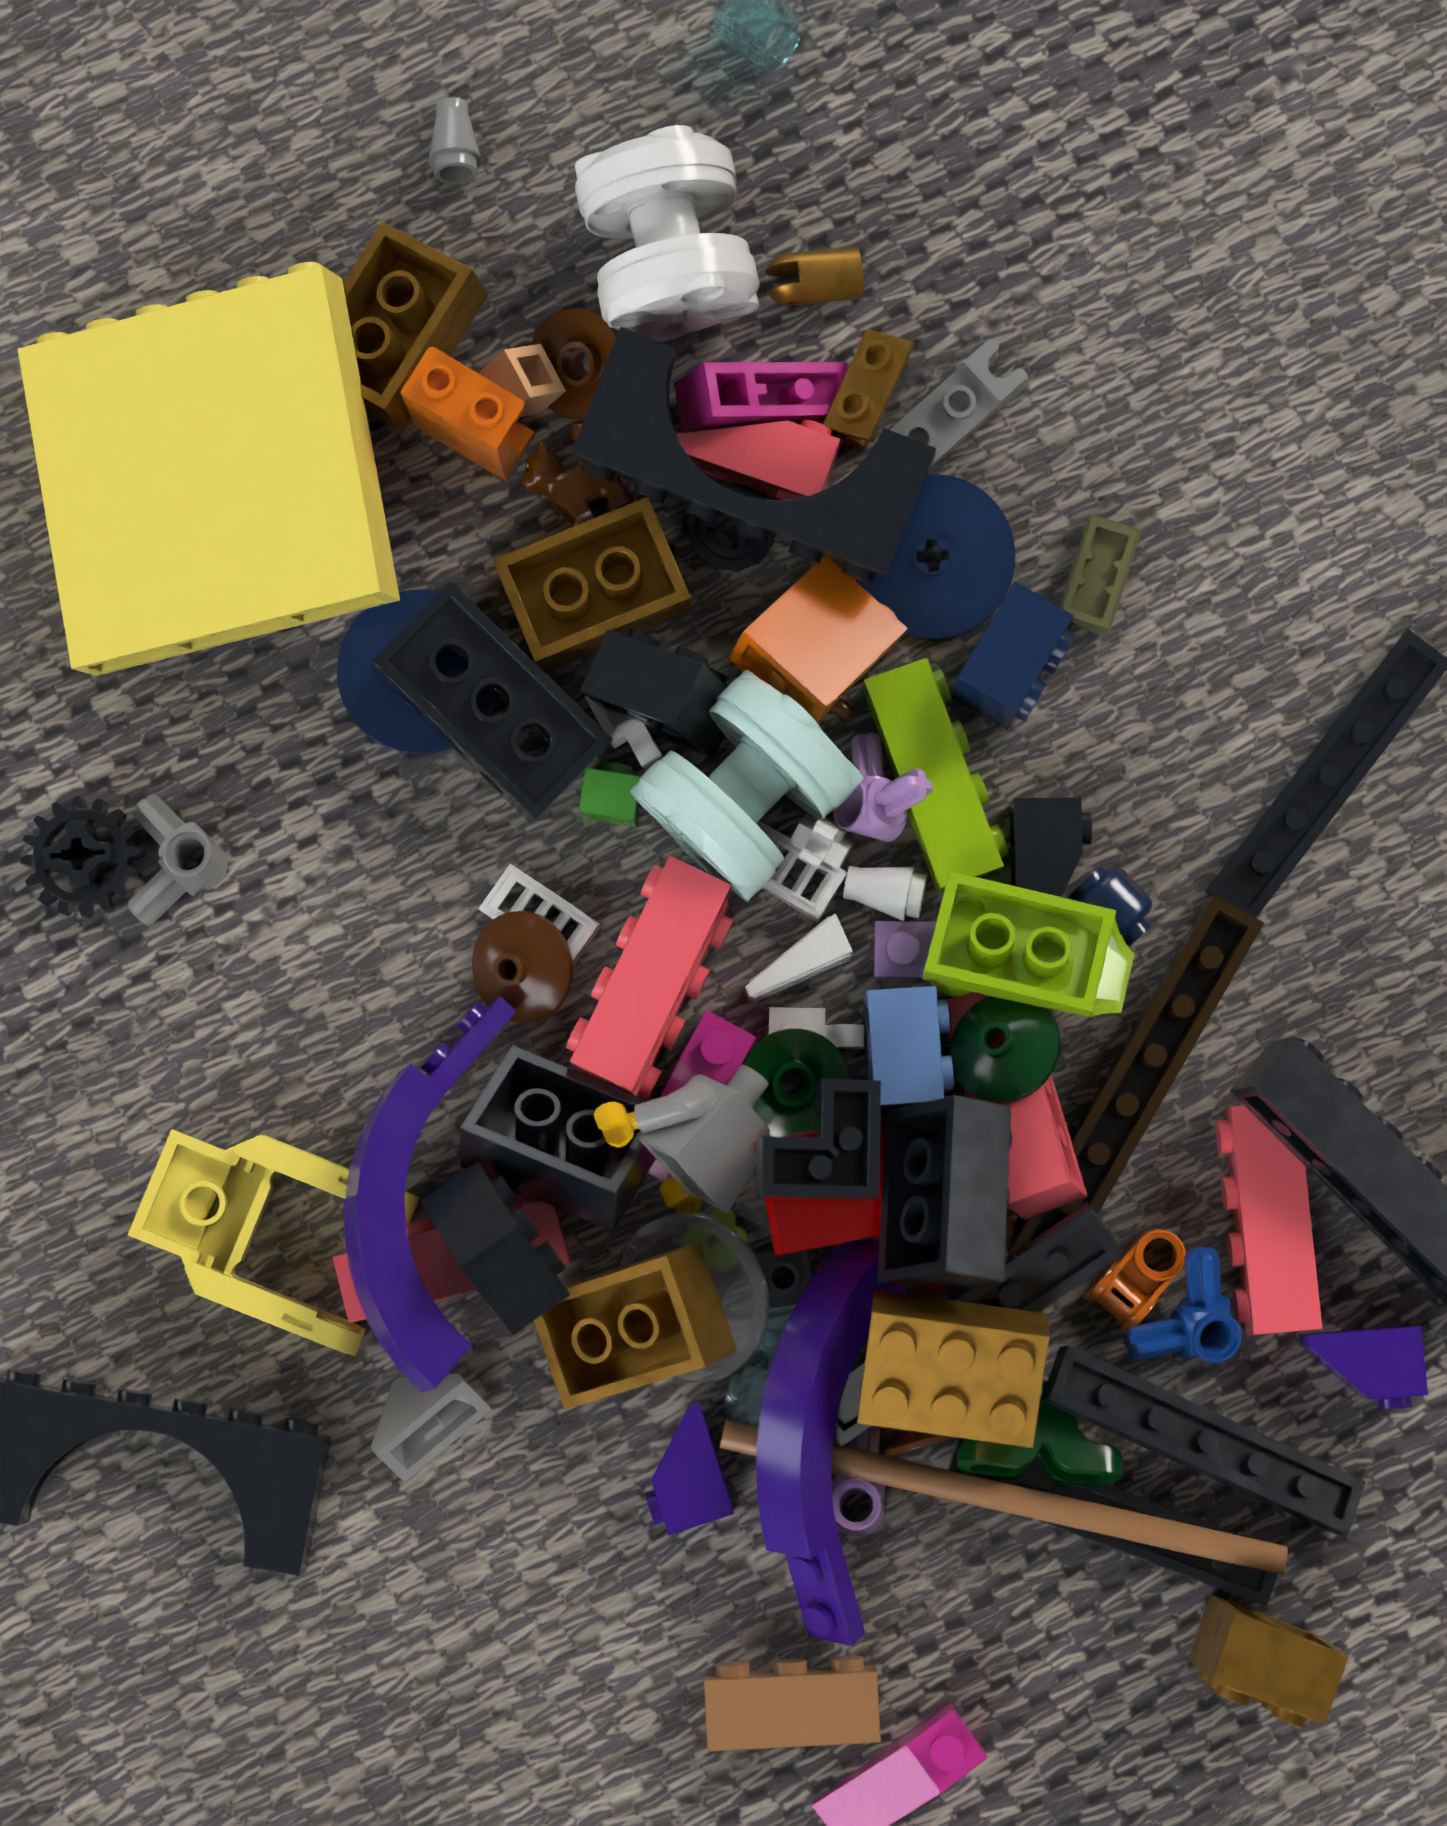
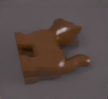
[520,422,634,528]

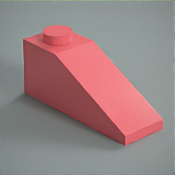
[676,420,840,500]

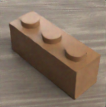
[704,1656,881,1752]

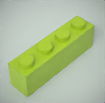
[862,658,1009,895]

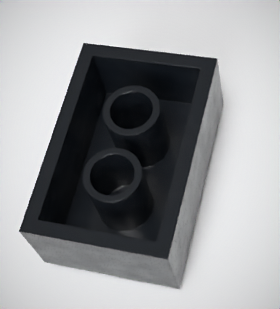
[460,1045,656,1232]
[877,1095,1012,1293]

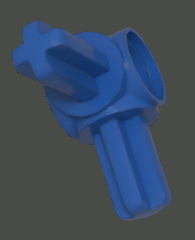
[1124,1247,1242,1363]

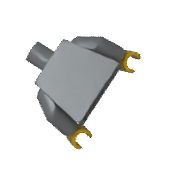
[594,1065,770,1217]

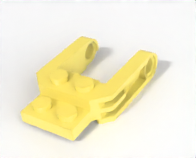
[128,1129,420,1356]

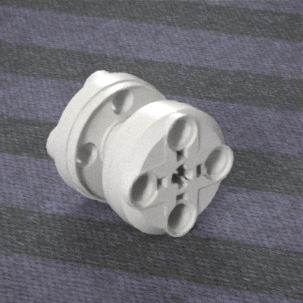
[574,125,760,342]

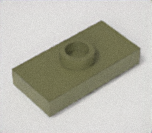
[1059,513,1142,637]

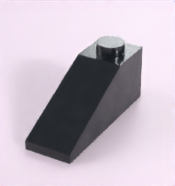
[1009,797,1092,897]

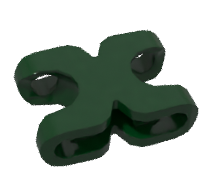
[957,1363,1124,1486]

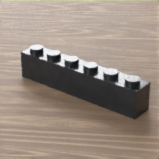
[1230,1036,1447,1306]

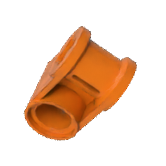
[1083,1228,1186,1335]

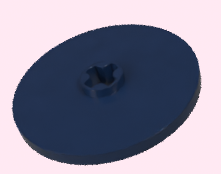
[855,474,1015,640]
[337,589,500,755]

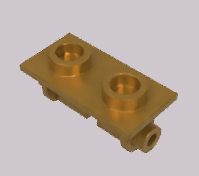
[823,329,915,449]

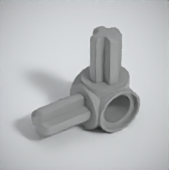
[128,794,228,926]

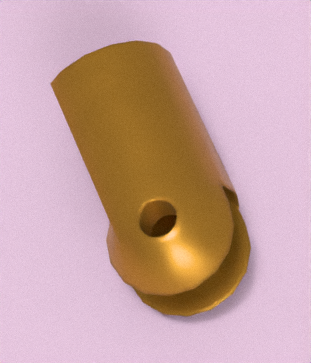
[765,247,864,306]

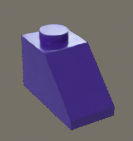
[1298,1325,1428,1409]
[645,1401,735,1535]

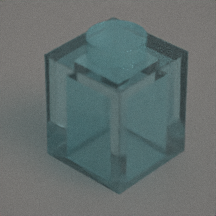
[714,0,800,74]

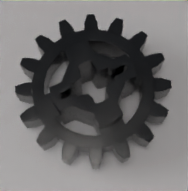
[20,796,146,919]

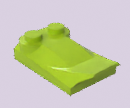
[922,871,1135,1017]

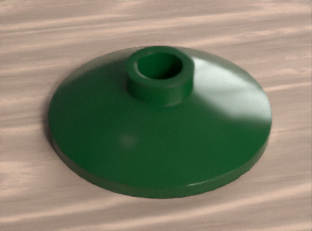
[950,996,1061,1103]
[742,1028,850,1137]

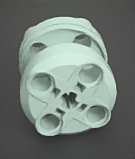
[629,670,864,902]

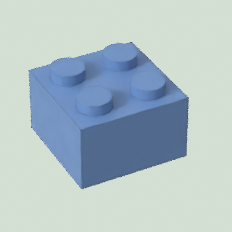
[863,986,954,1110]

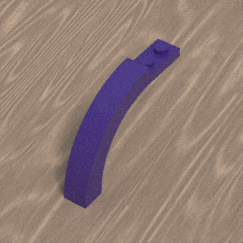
[344,997,517,1393]
[756,1239,907,1646]

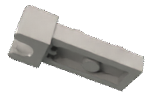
[890,338,1029,470]

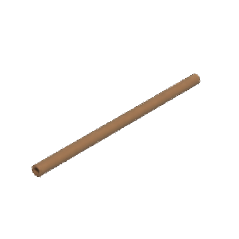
[720,1420,1288,1575]

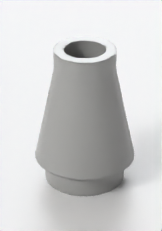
[428,97,482,184]

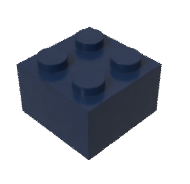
[951,581,1075,730]

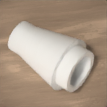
[843,866,928,921]

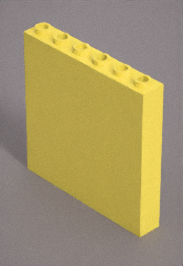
[18,262,400,676]

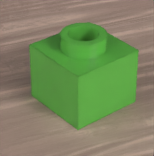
[578,762,641,827]

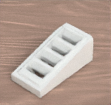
[756,821,848,923]
[478,864,601,967]
[745,913,853,1003]

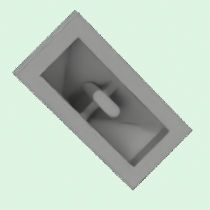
[371,1374,492,1482]

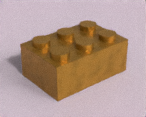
[343,222,488,432]
[493,497,692,672]
[534,1241,738,1410]
[857,1290,1049,1448]
[1188,1594,1349,1728]

